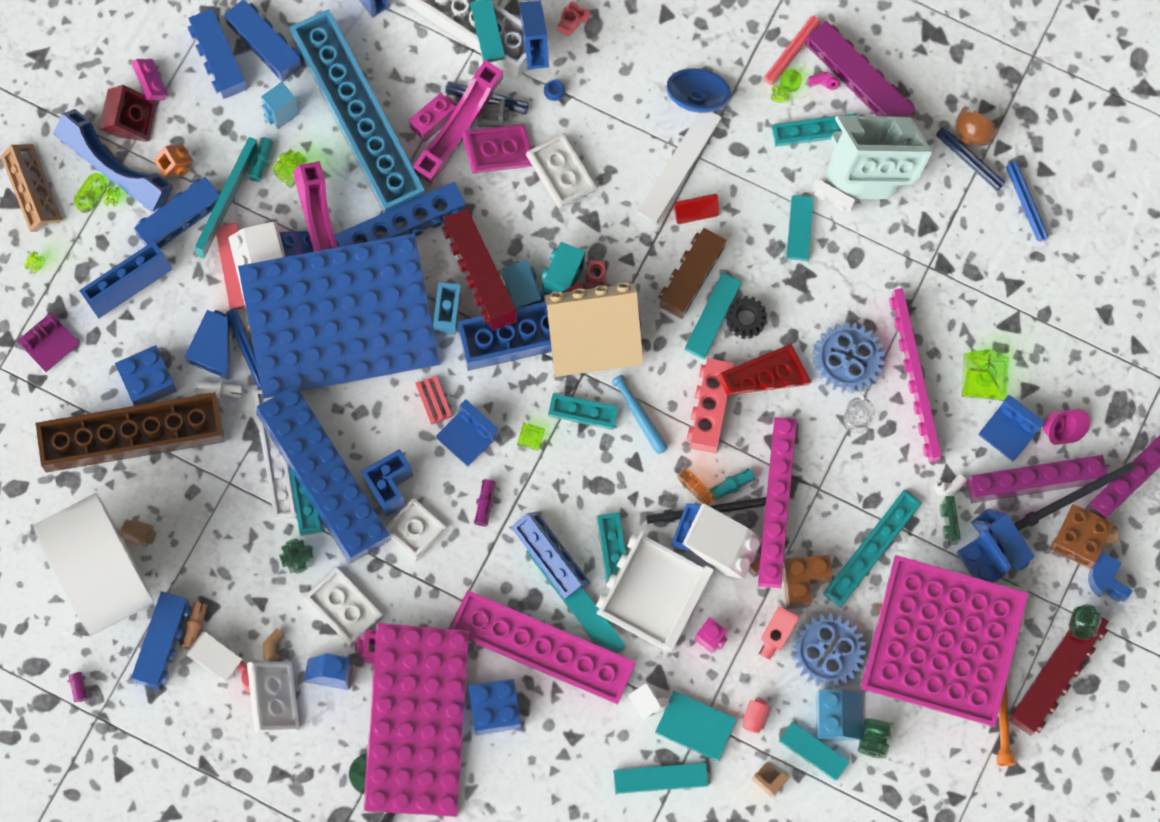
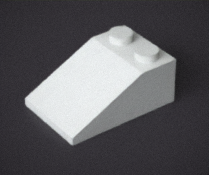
[683,504,762,579]

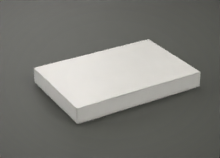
[526,133,597,209]
[304,566,384,647]
[247,661,300,732]

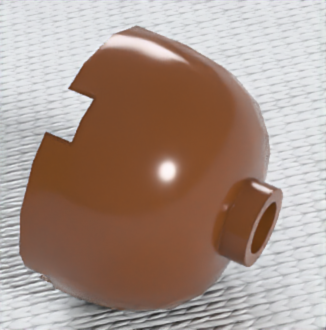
[955,106,1000,147]

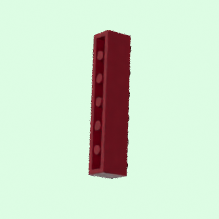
[441,209,517,331]
[1009,606,1109,736]

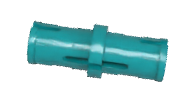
[247,137,274,182]
[709,468,755,501]

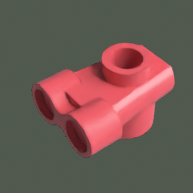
[557,1,591,36]
[583,260,609,290]

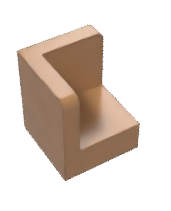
[751,762,789,798]

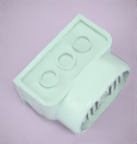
[826,116,932,199]

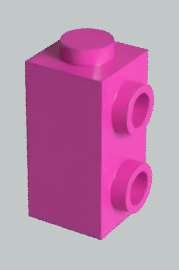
[409,93,456,143]

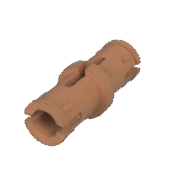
[182,602,208,649]

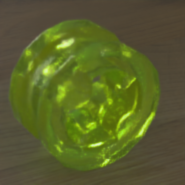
[770,85,791,103]
[104,186,120,207]
[24,251,45,274]

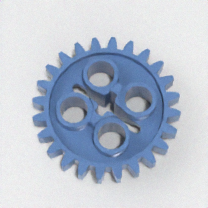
[813,322,885,394]
[791,613,866,689]

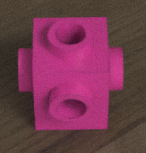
[355,630,376,664]

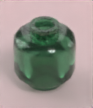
[1069,604,1102,640]

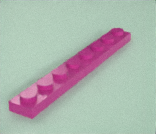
[889,288,942,463]
[758,417,797,588]

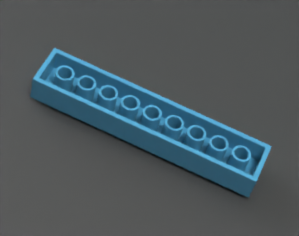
[290,9,425,213]

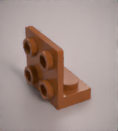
[1049,504,1113,569]

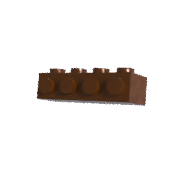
[658,228,727,319]

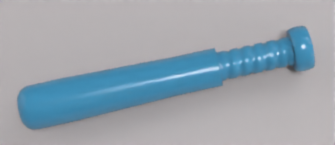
[612,375,668,454]

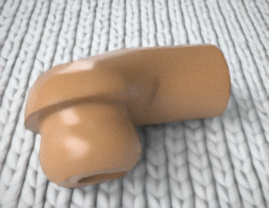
[263,629,285,662]

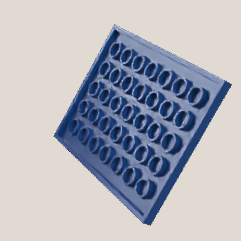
[238,233,440,399]

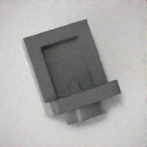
[477,100,509,128]

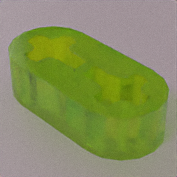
[74,173,107,213]

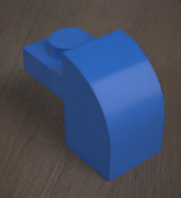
[1088,551,1133,602]

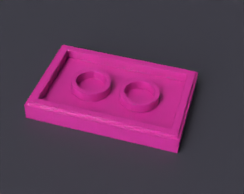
[462,124,533,174]

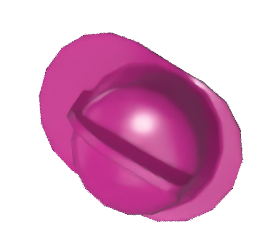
[1042,409,1090,445]

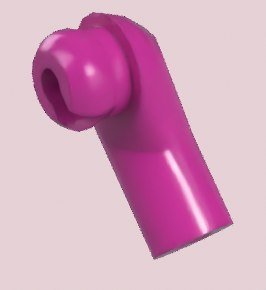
[807,72,840,90]

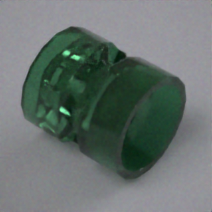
[857,719,894,759]

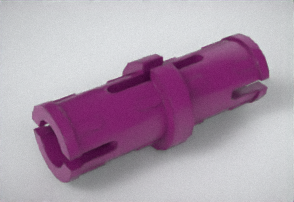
[474,479,496,527]

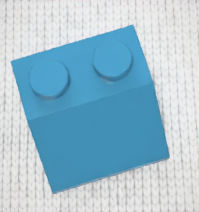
[816,690,863,741]

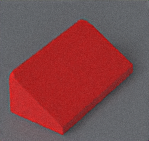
[673,193,719,224]

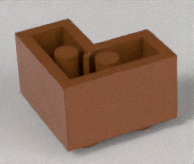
[783,555,832,609]

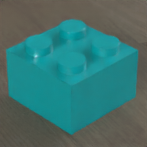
[541,242,585,295]

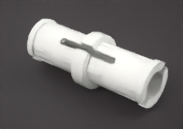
[196,380,243,399]

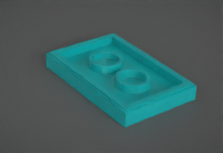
[655,690,737,762]

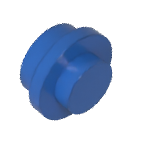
[544,80,565,101]

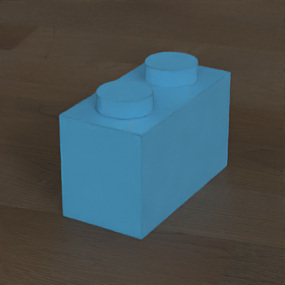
[261,82,299,129]
[502,260,544,308]
[433,282,461,335]

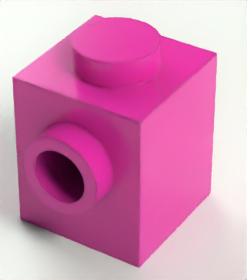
[694,617,728,654]

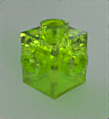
[272,149,307,188]

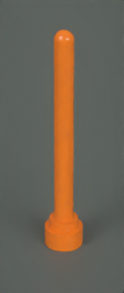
[996,681,1016,766]

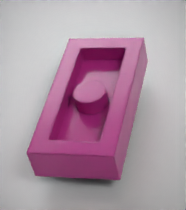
[131,59,169,100]

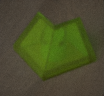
[961,349,1009,401]

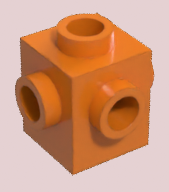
[154,144,194,177]

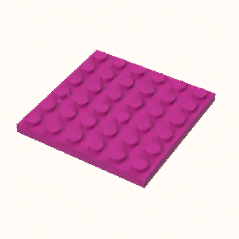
[860,555,1028,727]

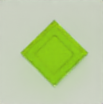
[517,422,545,451]

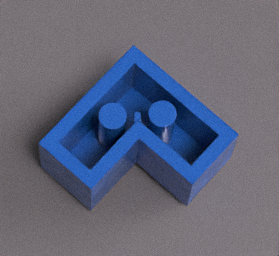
[361,449,414,517]

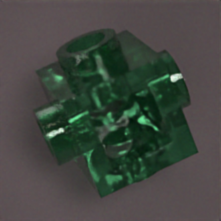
[279,539,314,574]

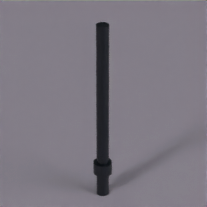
[1013,462,1135,531]
[646,497,766,524]

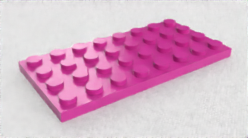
[363,623,469,817]

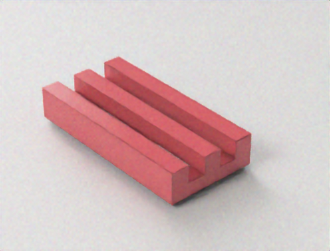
[415,375,452,425]

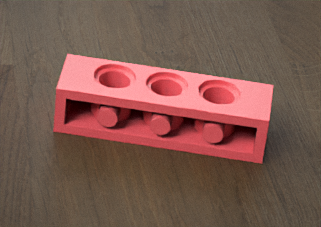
[686,358,734,453]

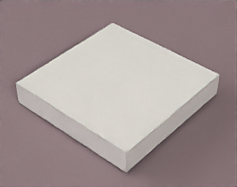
[385,497,447,560]

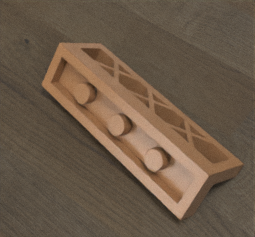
[1,144,62,232]

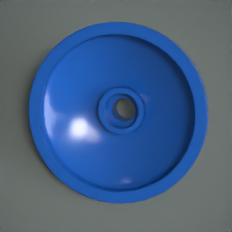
[666,68,731,113]

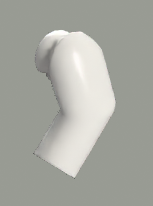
[934,474,967,496]

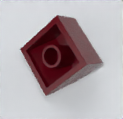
[99,85,158,142]

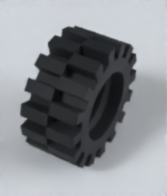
[726,296,767,339]

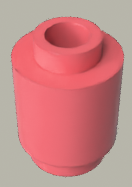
[742,698,771,734]

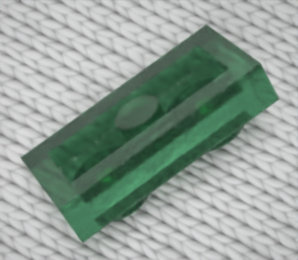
[939,496,961,546]

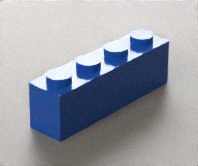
[224,0,302,82]
[187,8,247,99]
[134,177,220,249]
[79,241,173,319]
[131,591,192,690]

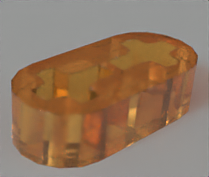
[677,468,715,505]

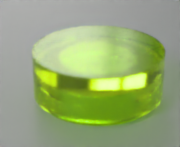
[780,69,802,92]

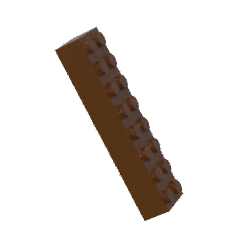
[35,392,225,473]

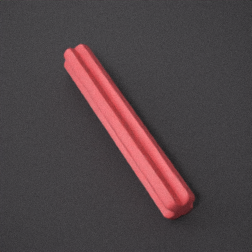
[764,16,821,85]

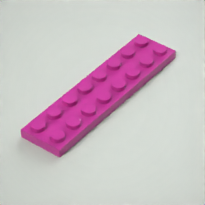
[450,590,636,705]

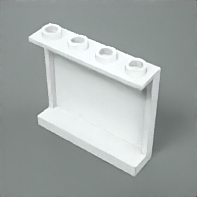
[596,531,713,653]

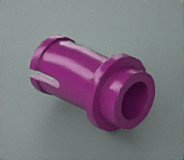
[67,672,88,703]

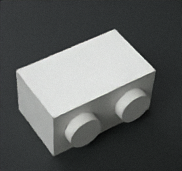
[186,631,242,682]

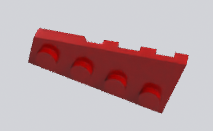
[717,343,812,396]

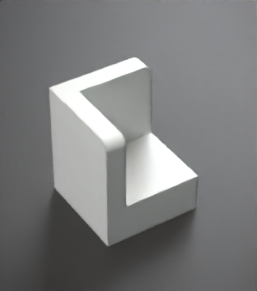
[629,684,670,719]

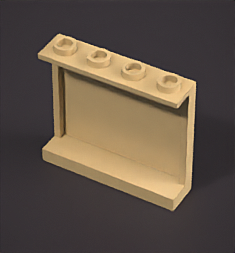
[545,282,644,377]

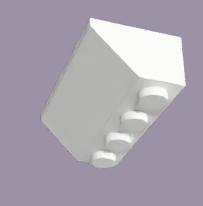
[228,221,285,307]

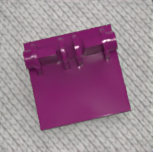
[17,312,80,372]

